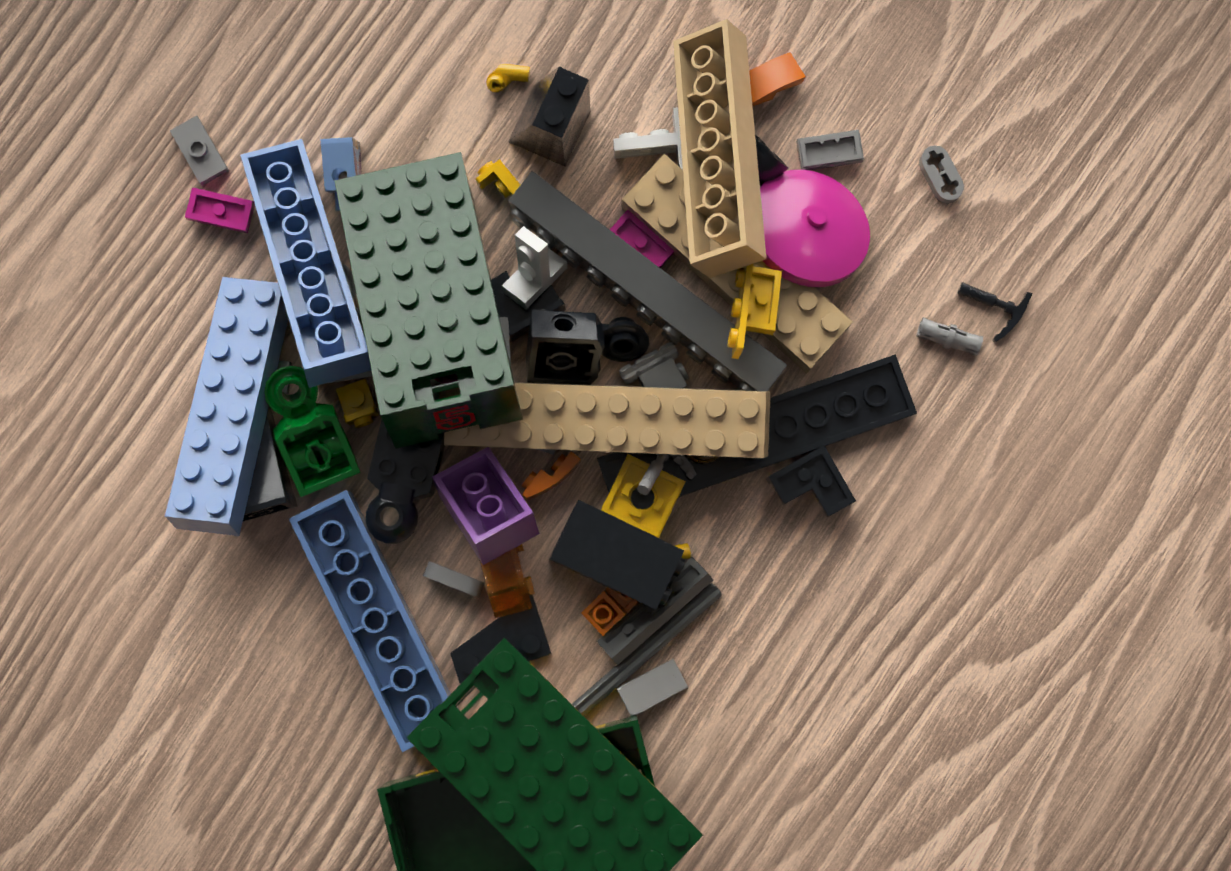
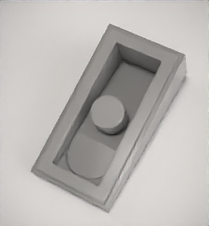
[617,659,688,717]

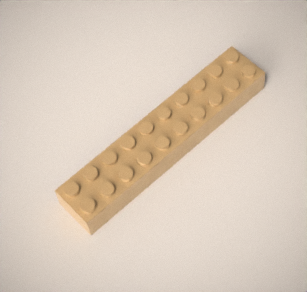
[444,382,770,458]

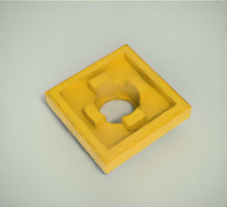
[601,454,686,538]

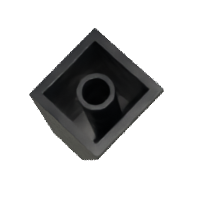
[509,67,591,167]
[243,406,297,522]
[549,500,686,610]

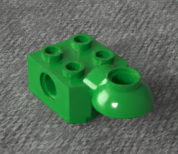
[264,366,361,497]

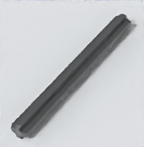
[572,583,722,716]

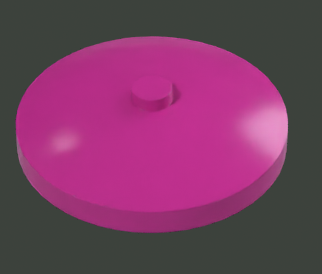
[760,170,870,287]

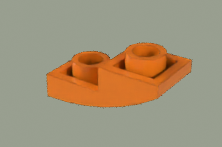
[749,52,806,106]
[522,452,582,500]
[581,588,638,636]

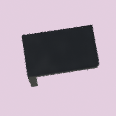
[491,271,566,342]
[766,446,856,517]

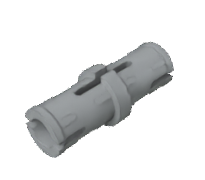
[916,317,983,356]

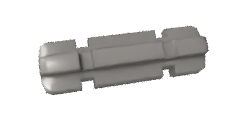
[619,342,679,384]

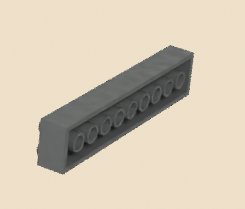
[508,171,787,391]

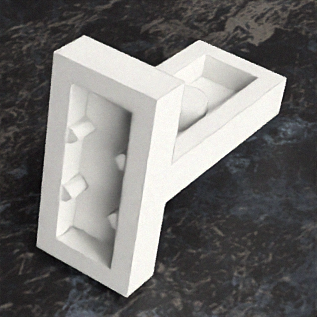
[613,107,683,170]
[502,226,567,309]

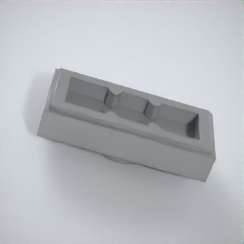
[170,116,229,186]
[796,130,864,170]

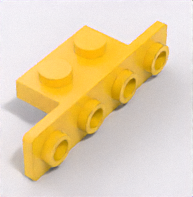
[727,264,782,359]

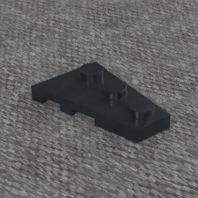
[450,593,552,684]

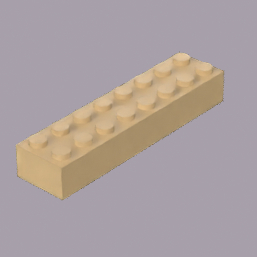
[673,19,767,278]
[622,154,853,373]

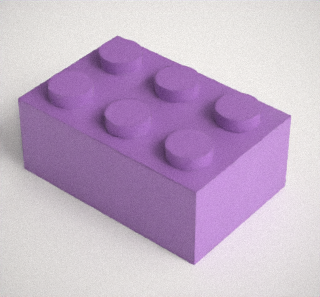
[432,447,540,565]

